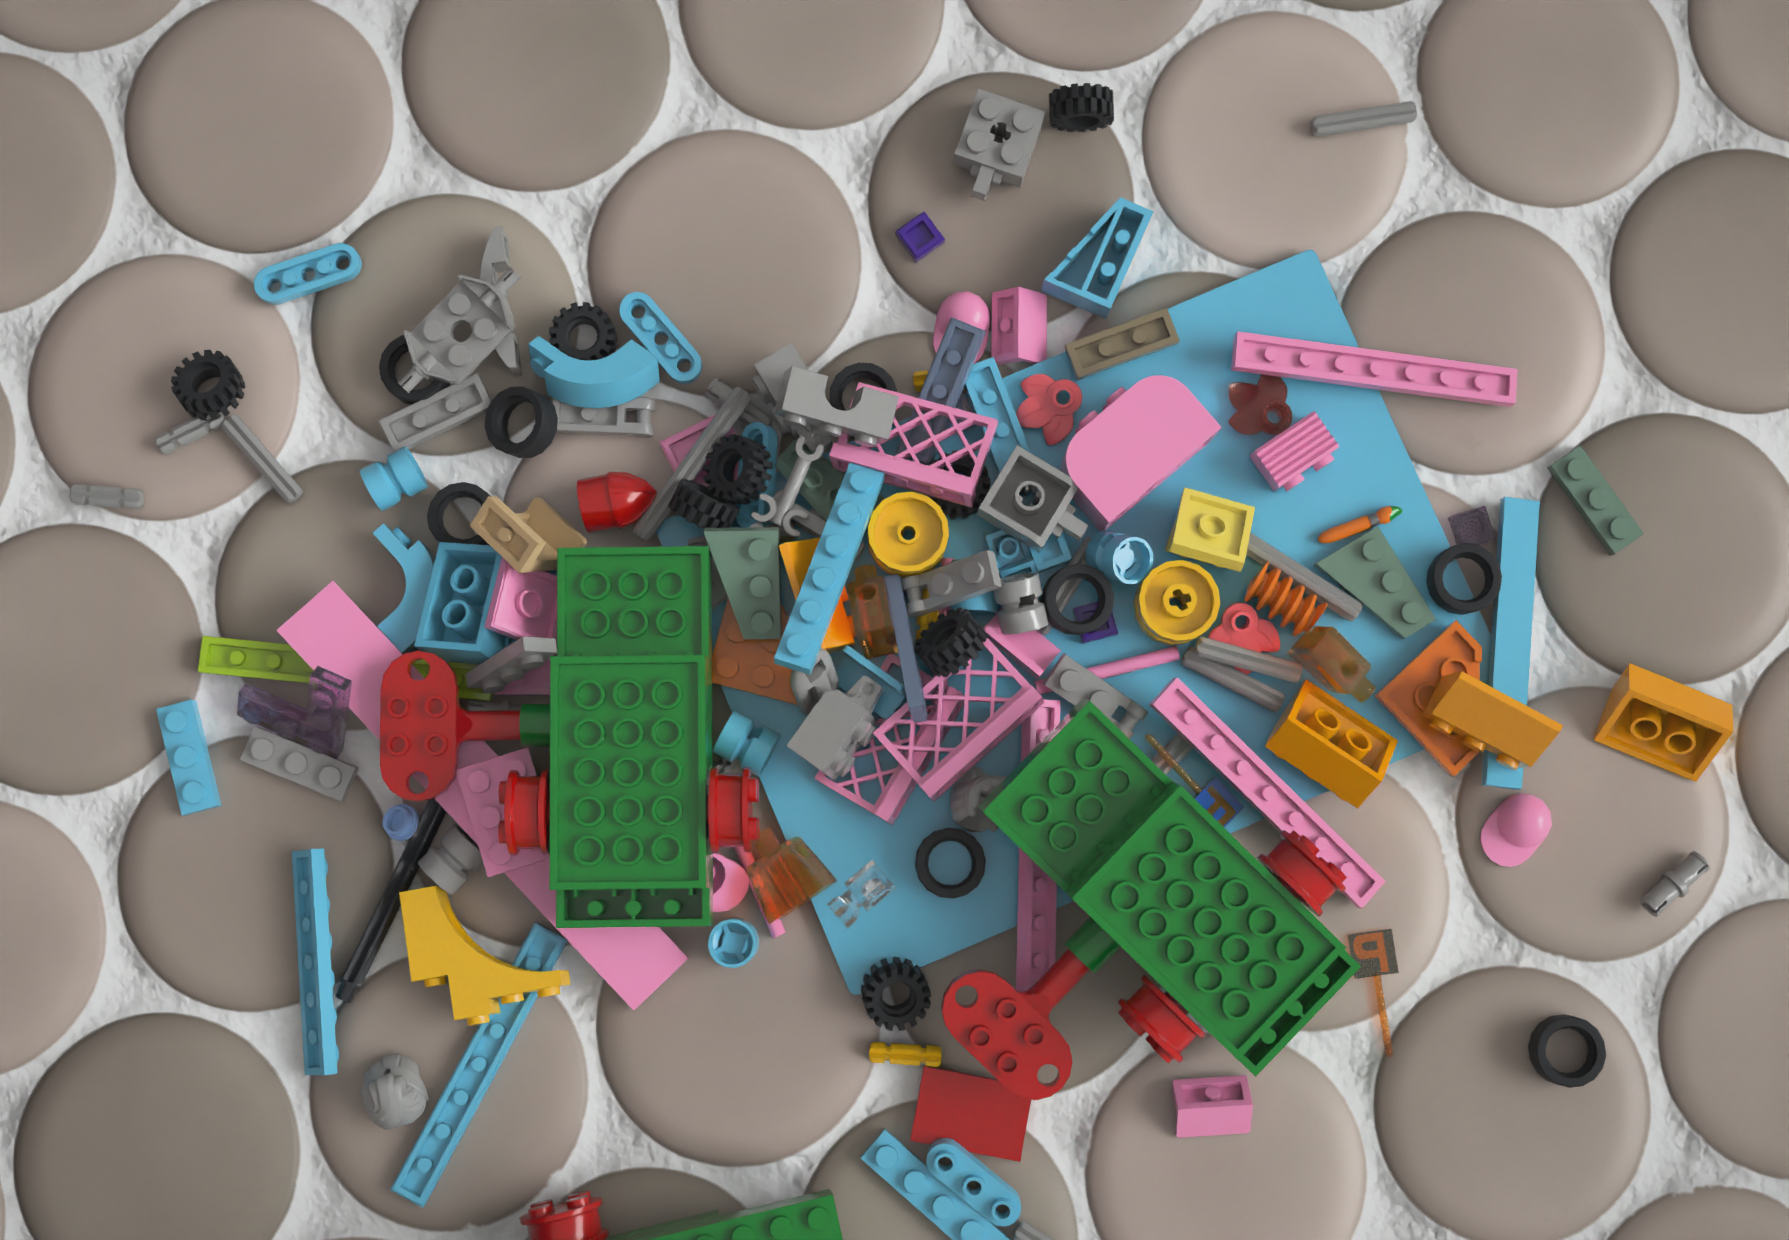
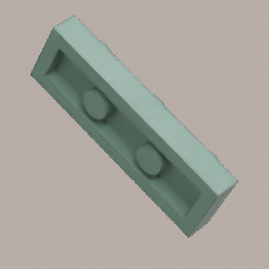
[1547,446,1644,556]

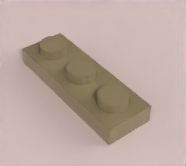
[1064,308,1180,381]

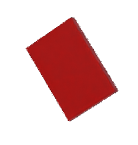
[910,1065,1031,1162]

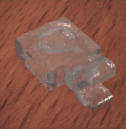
[827,859,896,928]

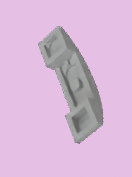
[480,226,522,376]

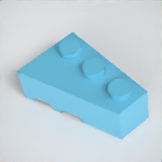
[1041,197,1154,319]

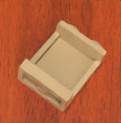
[470,496,587,573]

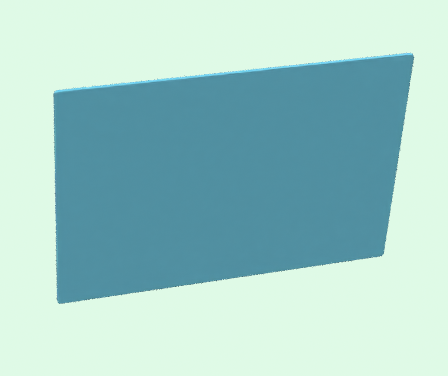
[656,250,1491,995]

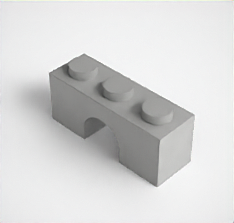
[775,366,899,447]

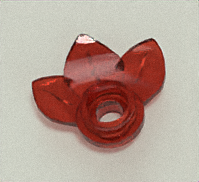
[1228,374,1292,435]

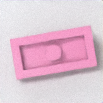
[991,287,1047,365]
[983,607,1061,680]
[1172,1075,1253,1138]

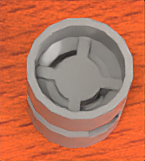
[993,572,1049,635]
[418,824,483,895]

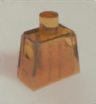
[847,565,898,659]
[1287,626,1376,703]
[747,827,837,924]

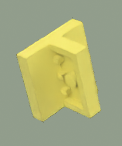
[1165,487,1255,572]

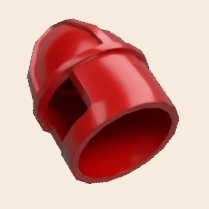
[577,471,657,533]

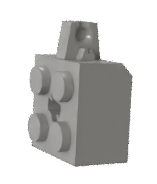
[953,88,1046,201]
[752,343,832,454]
[977,445,1089,553]
[786,675,884,781]

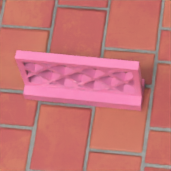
[829,382,998,507]
[873,638,1045,801]
[814,652,965,825]

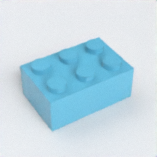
[414,542,506,664]

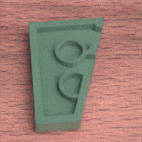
[775,439,885,523]
[1314,526,1436,639]
[703,527,782,639]

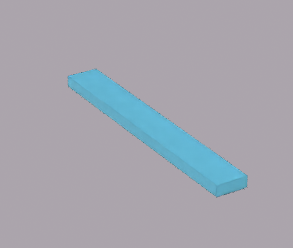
[1482,497,1540,790]
[390,922,568,1207]

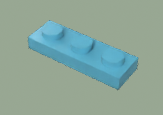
[156,699,222,816]

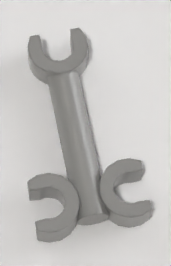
[751,436,824,537]

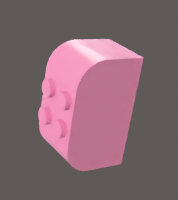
[1060,375,1222,532]

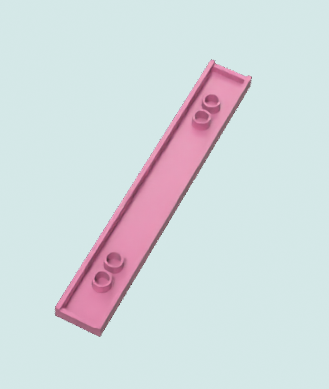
[276,581,689,1011]

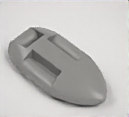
[790,648,839,716]

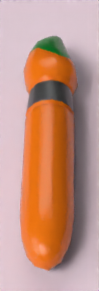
[1318,506,1402,544]

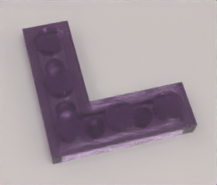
[237,666,352,759]

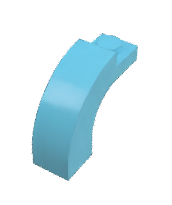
[528,336,660,408]
[373,523,435,654]

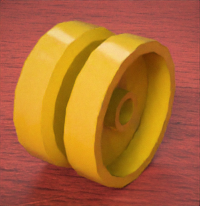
[868,491,949,579]
[1133,560,1220,646]

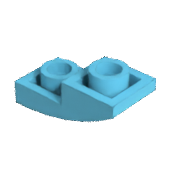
[983,528,1043,602]

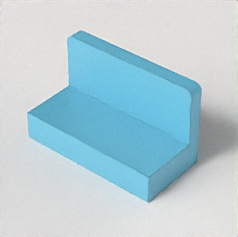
[836,645,907,720]

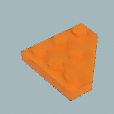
[712,599,798,706]
[1374,620,1482,776]

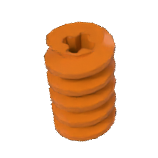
[1244,560,1328,637]

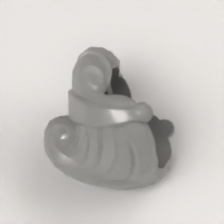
[950,766,1006,832]
[361,1054,429,1130]

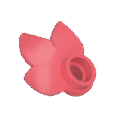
[1016,374,1083,446]
[1208,602,1280,675]

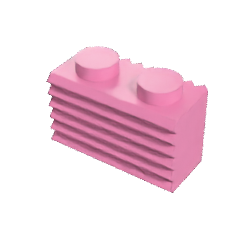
[1249,411,1339,492]

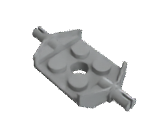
[398,266,521,393]

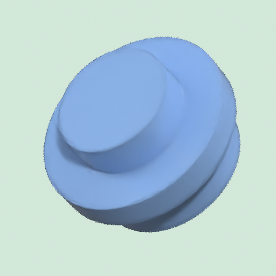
[383,804,419,841]

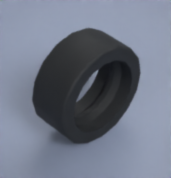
[379,335,450,405]
[829,362,897,412]
[485,386,558,458]
[427,482,490,545]
[1426,543,1502,615]
[1041,564,1114,635]
[915,828,986,899]
[1528,1014,1606,1088]

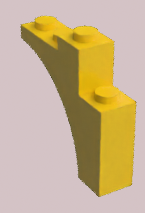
[399,886,571,1026]

